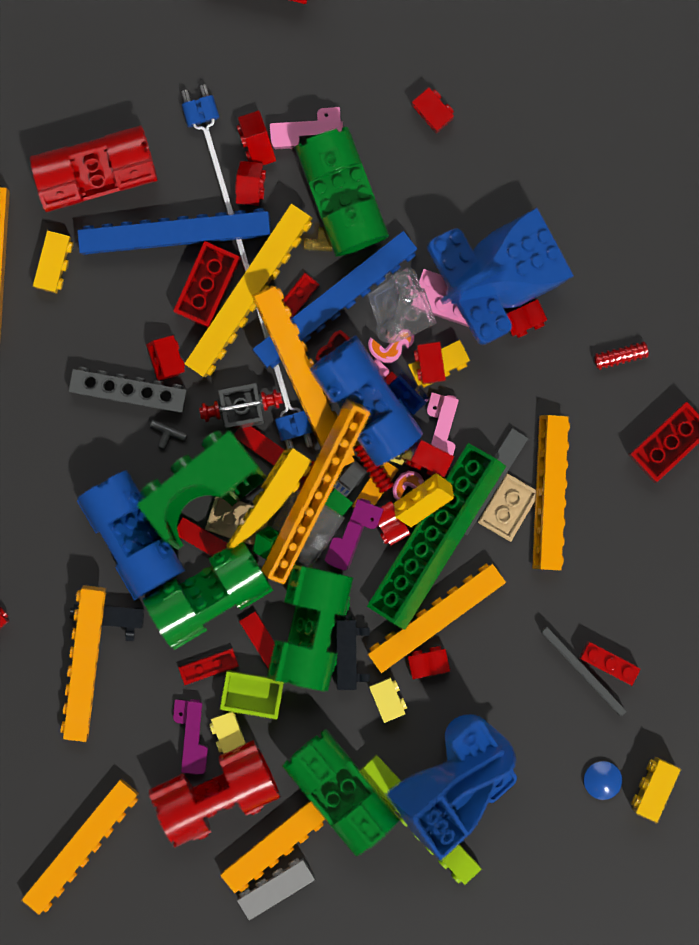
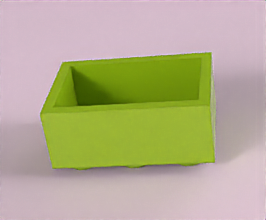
[220,670,284,719]

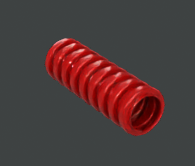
[594,341,649,370]
[354,444,394,493]

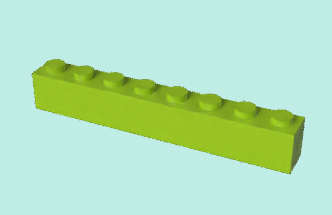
[360,754,482,885]

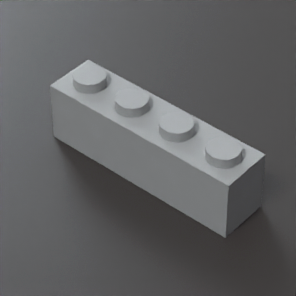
[237,858,315,920]

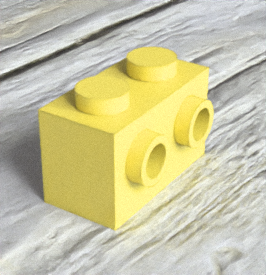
[369,677,407,723]
[209,711,246,754]

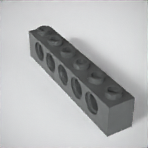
[69,367,187,413]

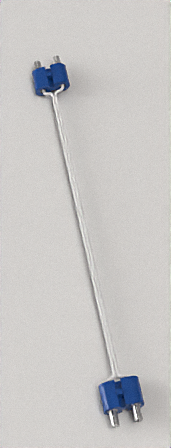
[181,84,313,449]

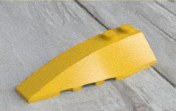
[227,448,311,548]

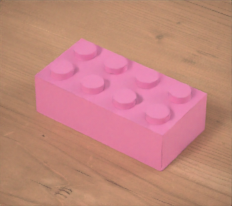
[411,269,469,327]

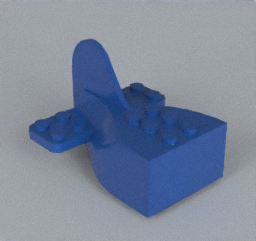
[427,208,574,345]
[386,714,517,861]

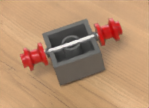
[199,383,283,431]

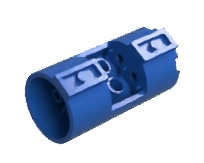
[309,336,423,466]
[77,470,185,600]

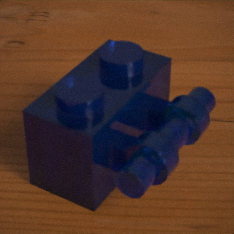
[388,371,430,415]

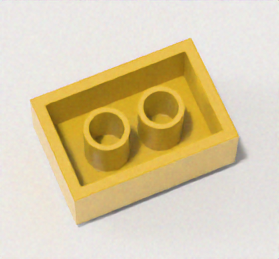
[631,757,681,822]

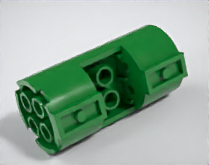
[295,127,389,257]
[142,541,274,650]
[267,564,353,691]
[281,729,400,856]

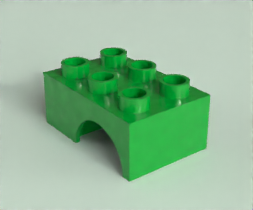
[137,430,267,550]

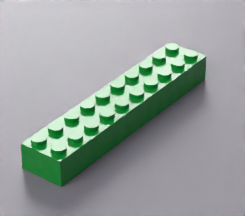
[367,443,506,630]

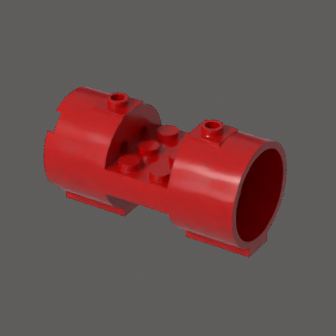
[30,125,158,212]
[149,740,281,847]

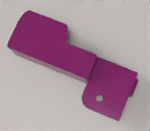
[325,498,384,571]
[173,699,208,774]

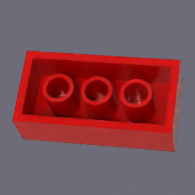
[173,241,241,328]
[629,402,699,483]

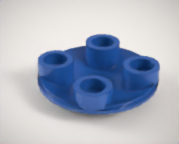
[584,761,622,800]

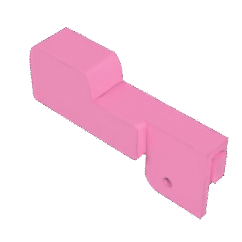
[270,107,343,149]
[427,393,459,456]

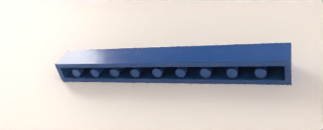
[78,209,272,255]
[252,231,417,369]

